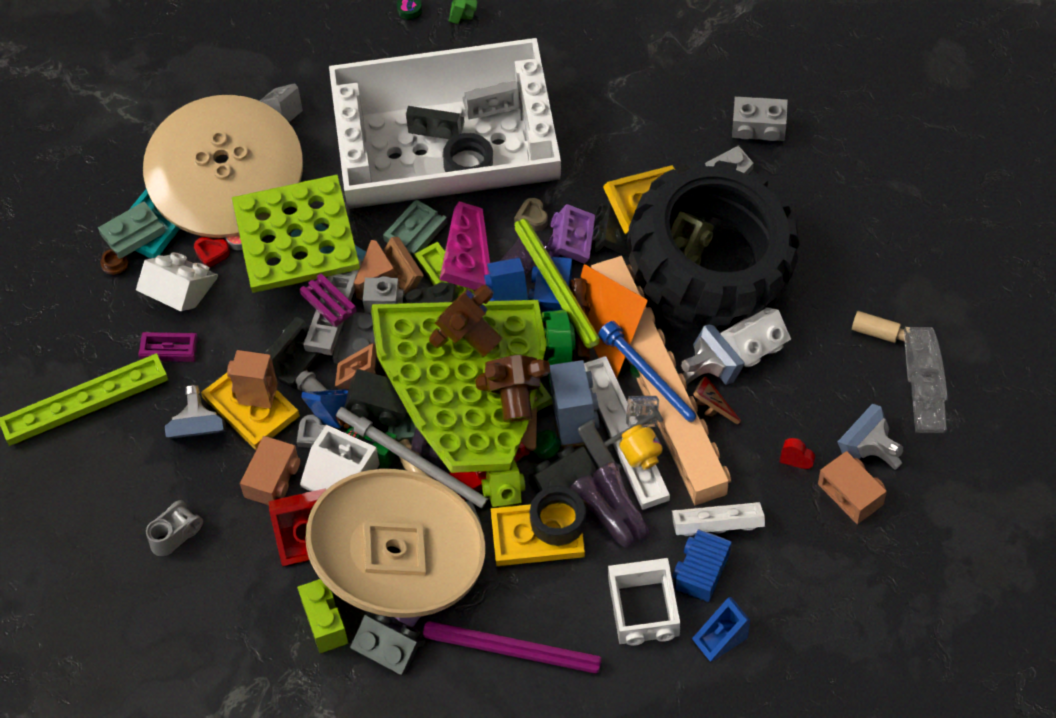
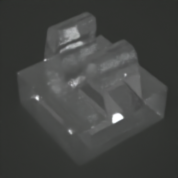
[626,396,659,427]

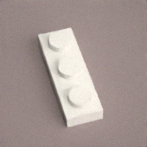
[672,502,765,536]

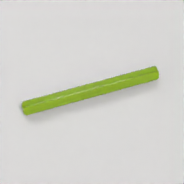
[515,218,599,348]

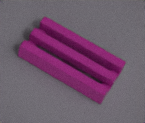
[300,274,357,327]
[138,332,198,362]

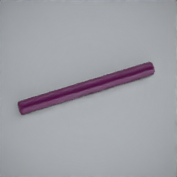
[423,621,601,674]

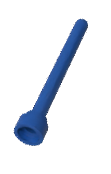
[598,321,696,422]

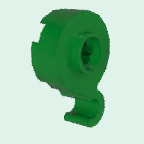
[541,310,575,392]

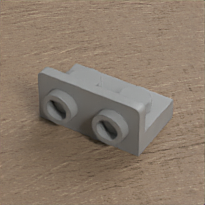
[463,81,519,120]

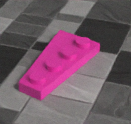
[440,201,490,290]

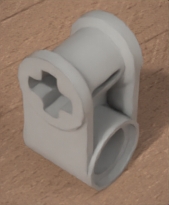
[146,500,203,556]

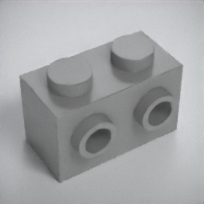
[732,96,788,141]

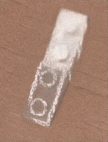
[904,327,947,433]

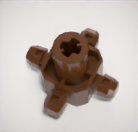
[429,284,503,357]
[475,355,550,423]

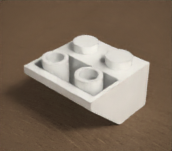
[136,253,218,311]
[300,425,380,491]

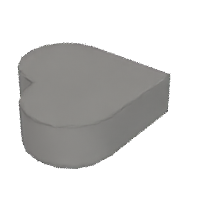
[297,415,325,448]

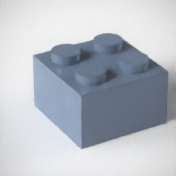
[550,360,599,446]

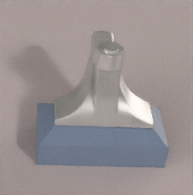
[681,325,745,385]
[165,385,227,439]
[838,404,903,470]

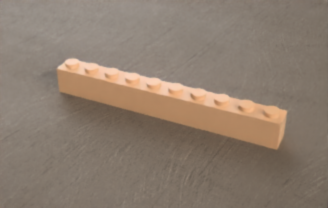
[591,256,731,506]

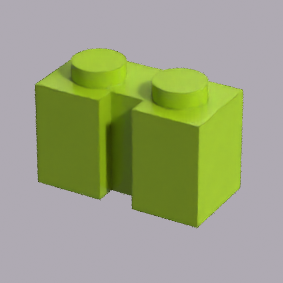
[297,579,348,654]

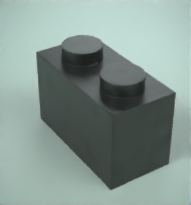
[344,369,407,427]

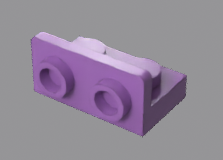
[547,204,595,264]

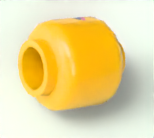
[619,424,663,470]

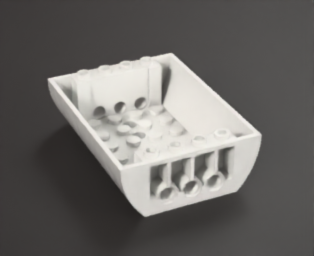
[329,38,561,209]

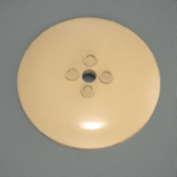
[143,95,303,238]
[305,469,485,618]

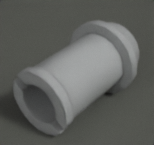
[295,370,327,392]

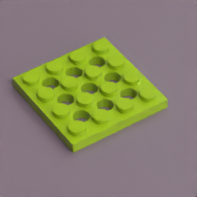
[232,175,360,293]

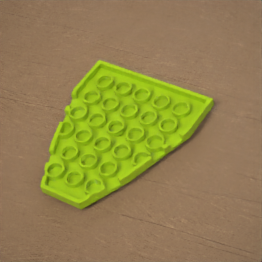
[371,300,546,473]

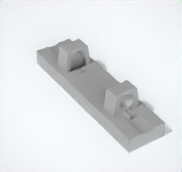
[304,259,362,355]

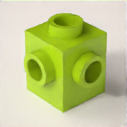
[482,460,525,507]

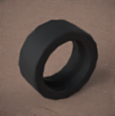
[443,133,493,172]
[529,486,586,546]

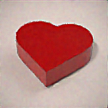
[194,237,230,268]
[779,438,815,469]

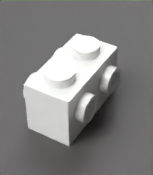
[720,307,791,367]

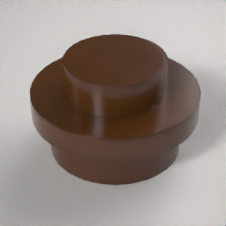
[100,249,128,275]

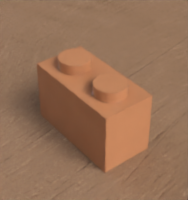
[227,350,278,409]
[240,436,300,505]
[818,451,887,524]

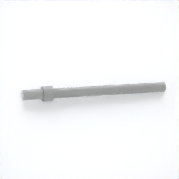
[336,407,488,508]

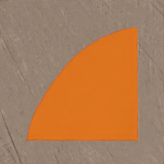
[581,264,648,378]

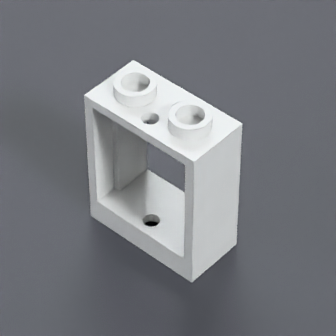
[608,558,680,646]

